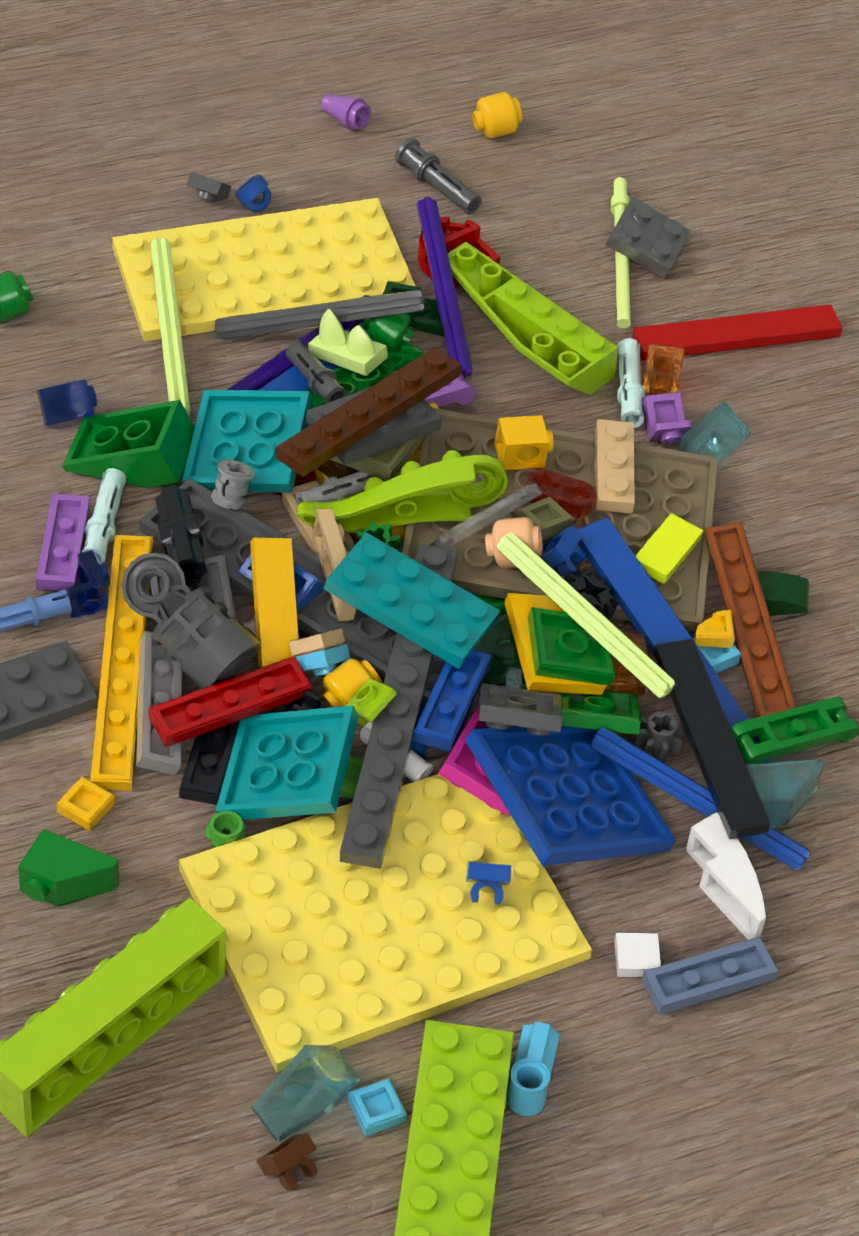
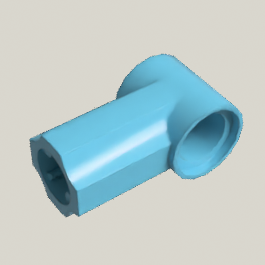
[507,1021,560,1117]

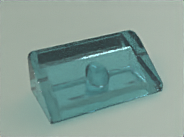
[679,401,750,463]

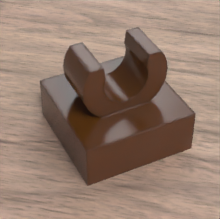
[256,1133,317,1190]

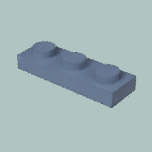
[642,937,778,1015]

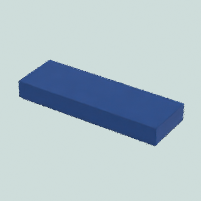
[413,650,491,752]

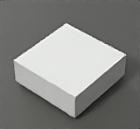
[614,933,661,977]

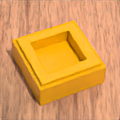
[56,777,115,831]

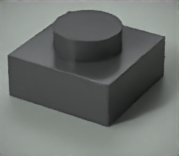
[187,172,232,202]

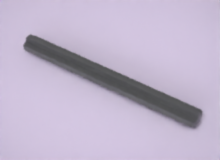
[215,290,425,339]

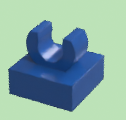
[539,525,587,577]
[466,862,512,905]

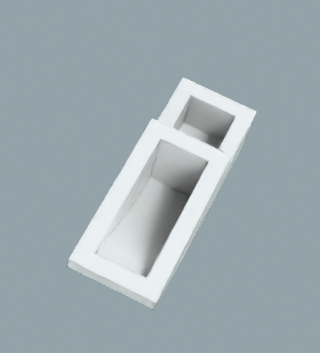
[686,812,766,940]

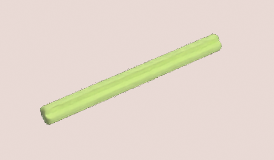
[151,238,190,416]
[497,532,675,698]

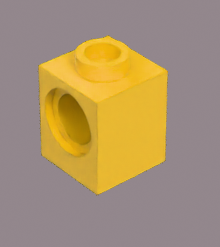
[494,415,553,470]

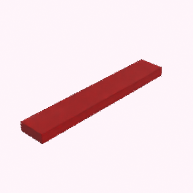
[632,304,842,361]

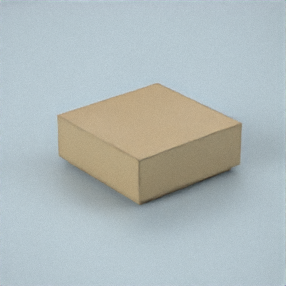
[288,628,345,657]

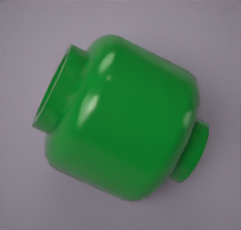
[0,270,34,323]
[361,313,415,352]

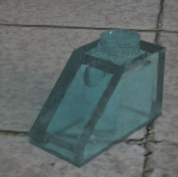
[746,759,824,828]
[251,1045,361,1141]

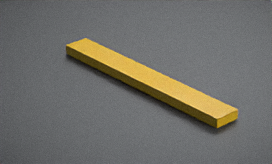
[90,535,153,791]

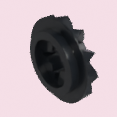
[564,570,619,620]

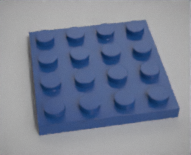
[465,726,677,866]

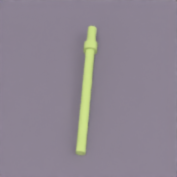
[610,177,631,329]

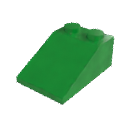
[62,400,195,488]

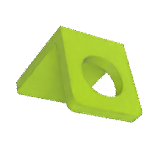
[345,678,397,728]

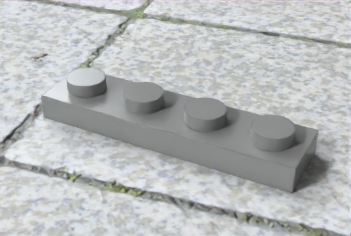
[136,631,182,775]

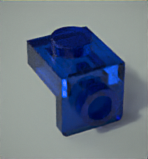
[36,379,97,426]
[68,550,110,618]

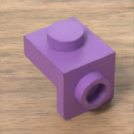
[642,392,692,444]

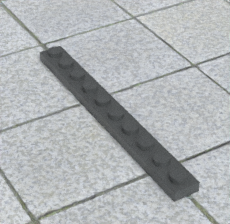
[340,544,457,869]

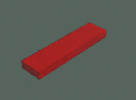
[148,656,312,747]

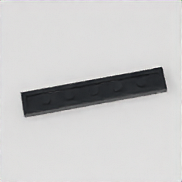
[654,639,770,839]

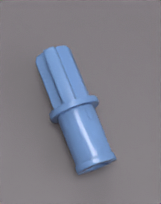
[0,589,72,632]

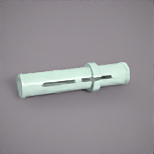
[617,338,645,428]
[81,468,126,566]

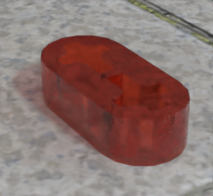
[525,469,596,518]

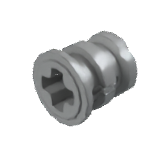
[211,460,255,510]

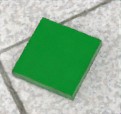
[527,607,615,686]
[559,690,641,735]

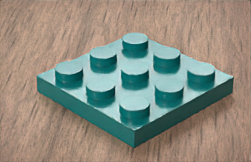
[181,390,313,493]
[215,706,359,820]

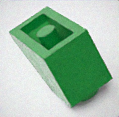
[18,829,119,906]

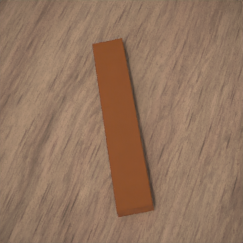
[705,521,797,717]

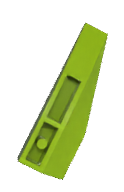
[448,242,618,395]

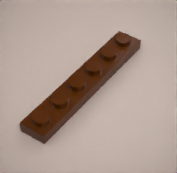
[276,347,462,477]

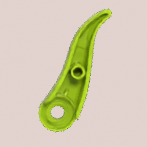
[296,450,508,533]

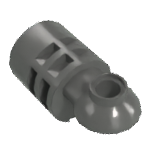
[121,553,261,689]

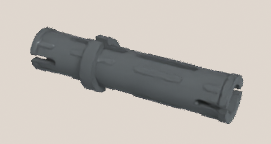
[286,341,348,403]

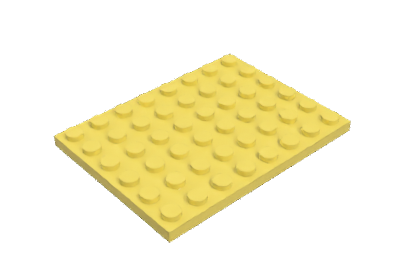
[179,774,592,1073]

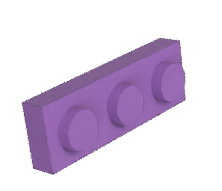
[36,493,90,592]

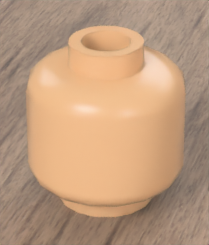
[485,517,543,569]

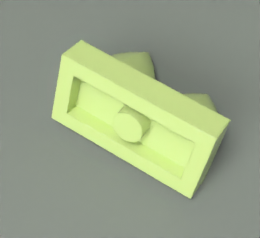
[308,309,388,376]

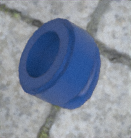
[235,174,271,212]

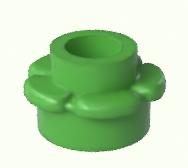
[205,811,246,848]

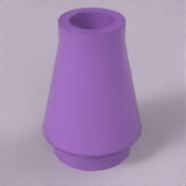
[321,93,371,130]

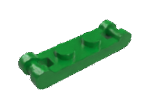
[730,697,859,768]

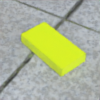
[635,513,704,584]

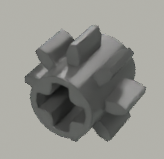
[634,710,685,762]

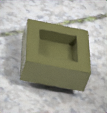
[518,497,572,541]

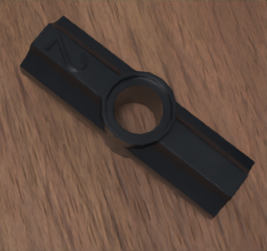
[155,485,207,586]

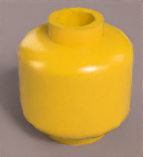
[472,92,523,139]
[321,658,383,708]

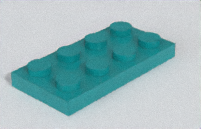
[324,532,500,669]

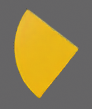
[694,610,735,648]

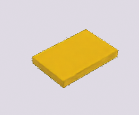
[504,593,606,695]

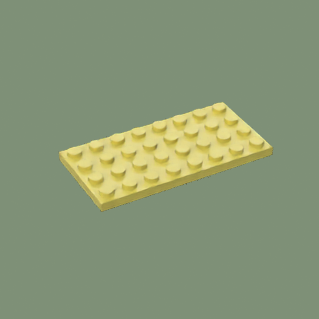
[112,198,415,342]

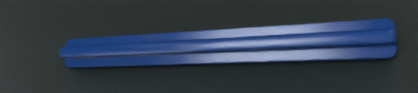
[591,727,810,870]

